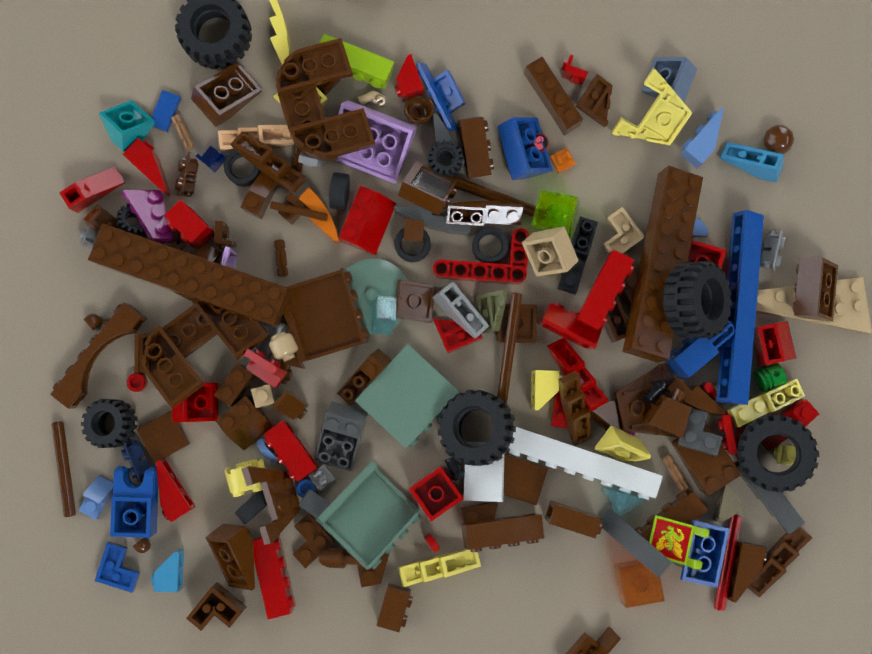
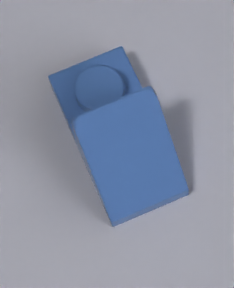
[78,475,113,520]

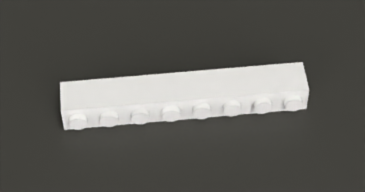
[508,427,663,500]

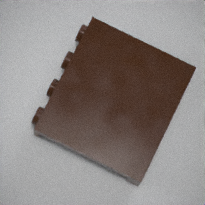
[284,268,370,363]

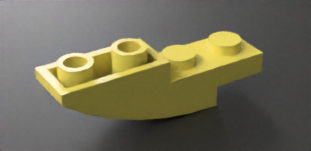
[727,379,805,428]

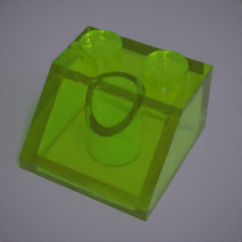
[531,190,579,239]

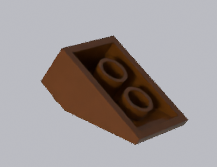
[191,62,262,127]
[671,424,741,496]
[205,524,255,591]

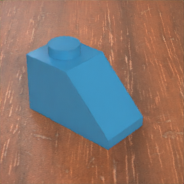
[151,549,184,592]

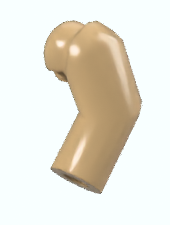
[358,91,386,106]

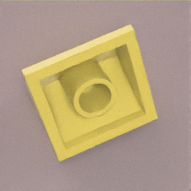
[595,425,651,463]

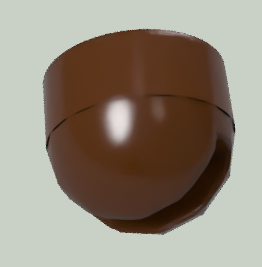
[83,314,101,331]
[133,538,151,553]

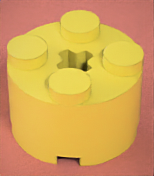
[224,459,265,497]

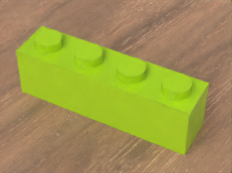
[320,34,394,89]

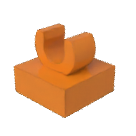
[550,148,576,174]

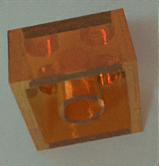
[614,560,665,608]

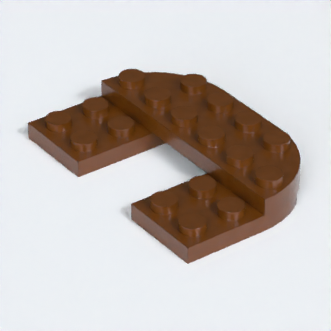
[276,38,375,161]
[142,299,269,409]

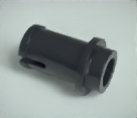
[642,380,667,404]
[444,457,465,482]

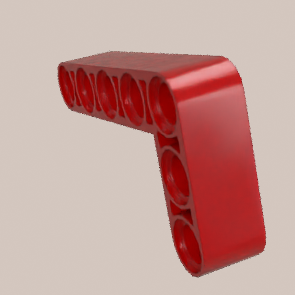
[433,228,529,285]

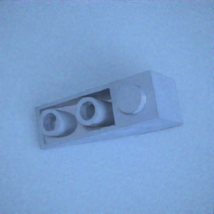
[680,107,724,168]

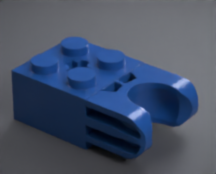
[665,321,735,378]
[110,466,158,538]

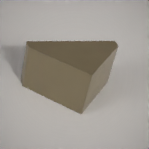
[712,484,745,523]

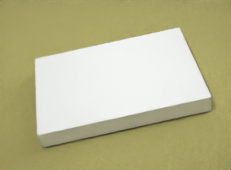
[464,442,505,502]

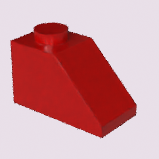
[394,54,424,102]

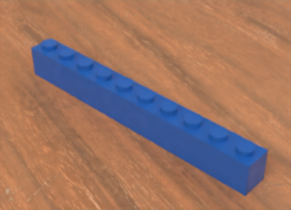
[716,210,764,405]

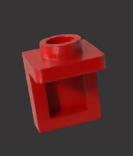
[561,54,588,85]

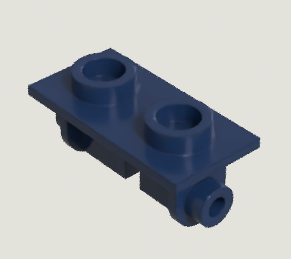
[121,440,150,482]

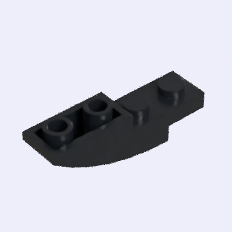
[557,216,598,295]

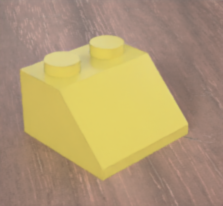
[531,370,562,410]

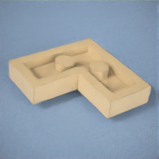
[602,207,645,254]

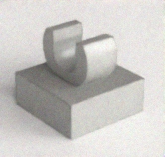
[309,464,336,491]

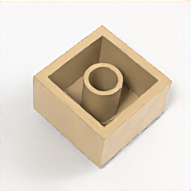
[522,226,578,277]

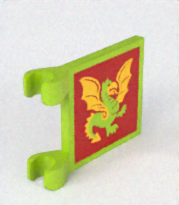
[649,515,710,570]

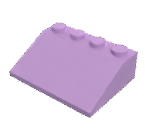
[335,100,417,184]

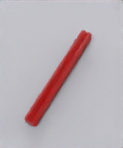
[714,514,742,611]

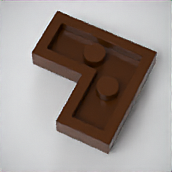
[293,513,335,569]

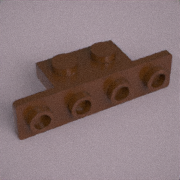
[566,627,621,654]

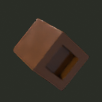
[278,193,307,225]

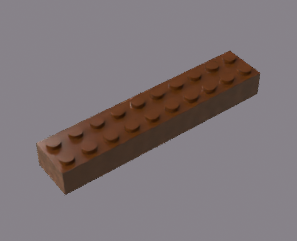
[622,165,703,363]
[88,223,292,328]

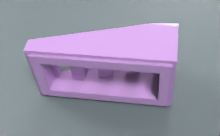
[220,246,238,269]

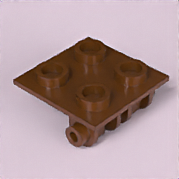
[175,152,199,197]

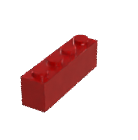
[574,249,634,331]
[252,537,296,620]

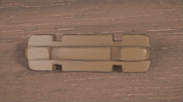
[171,114,195,151]
[661,454,689,491]

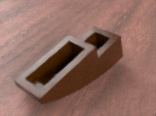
[666,377,726,415]

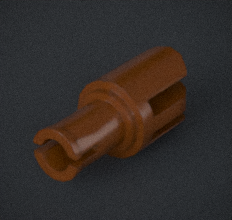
[319,548,362,568]

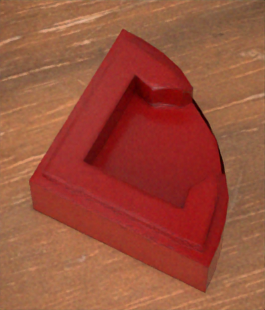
[699,382,717,399]

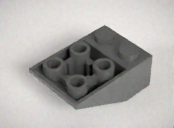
[314,401,368,471]

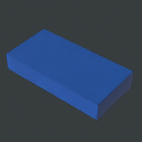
[151,90,182,133]

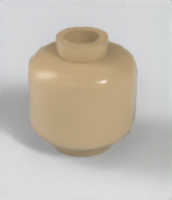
[269,331,298,362]

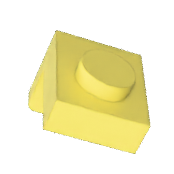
[774,444,796,465]

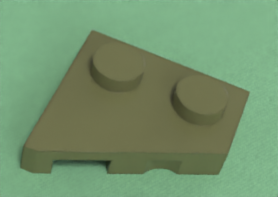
[475,290,508,334]

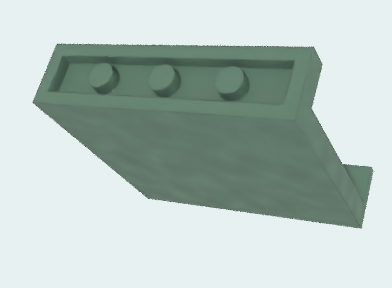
[355,344,459,448]
[316,460,423,570]

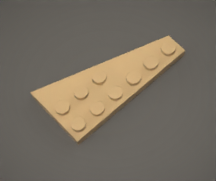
[756,277,872,334]

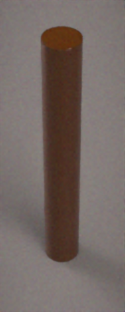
[270,201,328,221]

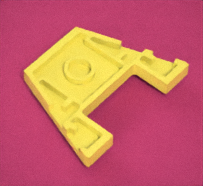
[612,67,692,145]

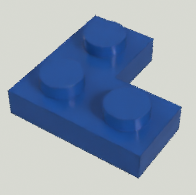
[95,542,140,593]

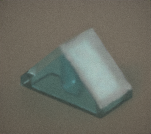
[371,295,397,335]
[601,487,644,517]

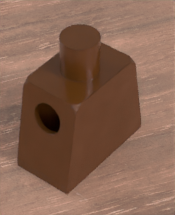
[644,387,691,438]

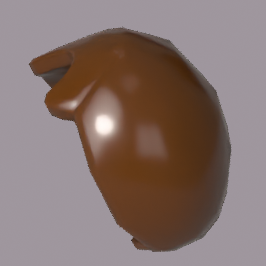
[404,96,434,125]
[763,125,794,154]

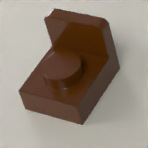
[214,221,237,250]

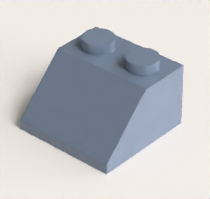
[642,57,697,102]

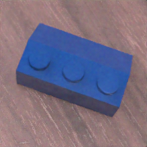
[497,117,553,180]
[680,520,730,588]

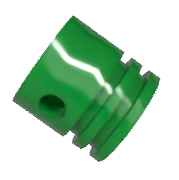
[753,363,787,392]

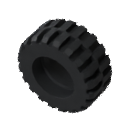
[175,0,252,69]
[662,261,732,339]
[438,390,516,466]
[736,415,819,493]

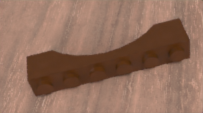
[50,302,147,409]

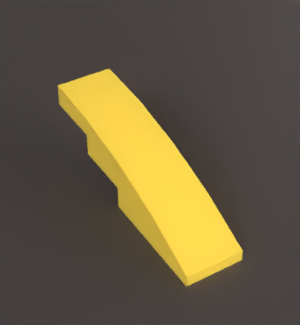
[269,0,291,65]
[398,549,481,587]

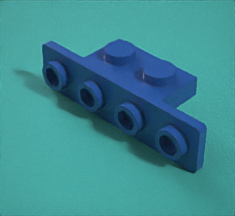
[416,62,466,132]

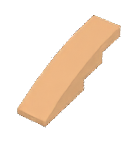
[218,125,294,151]

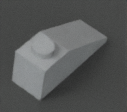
[432,281,489,339]

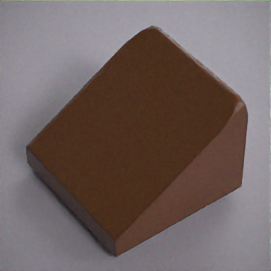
[404,219,424,242]

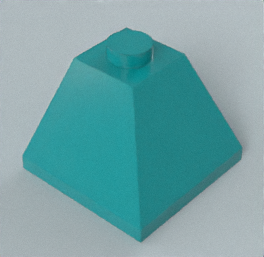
[99,100,155,152]

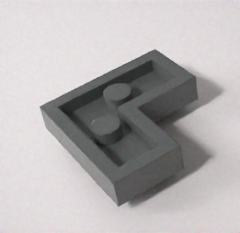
[678,408,722,457]

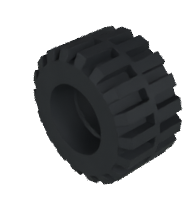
[81,399,138,448]

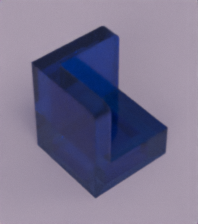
[195,146,226,173]

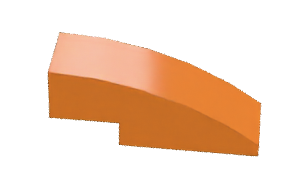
[299,187,340,245]

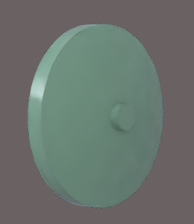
[346,258,407,335]

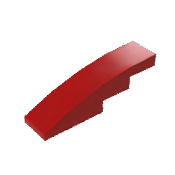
[547,337,608,411]

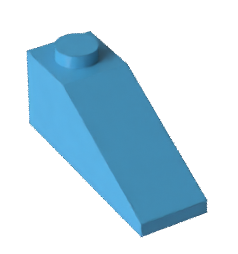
[720,142,784,183]

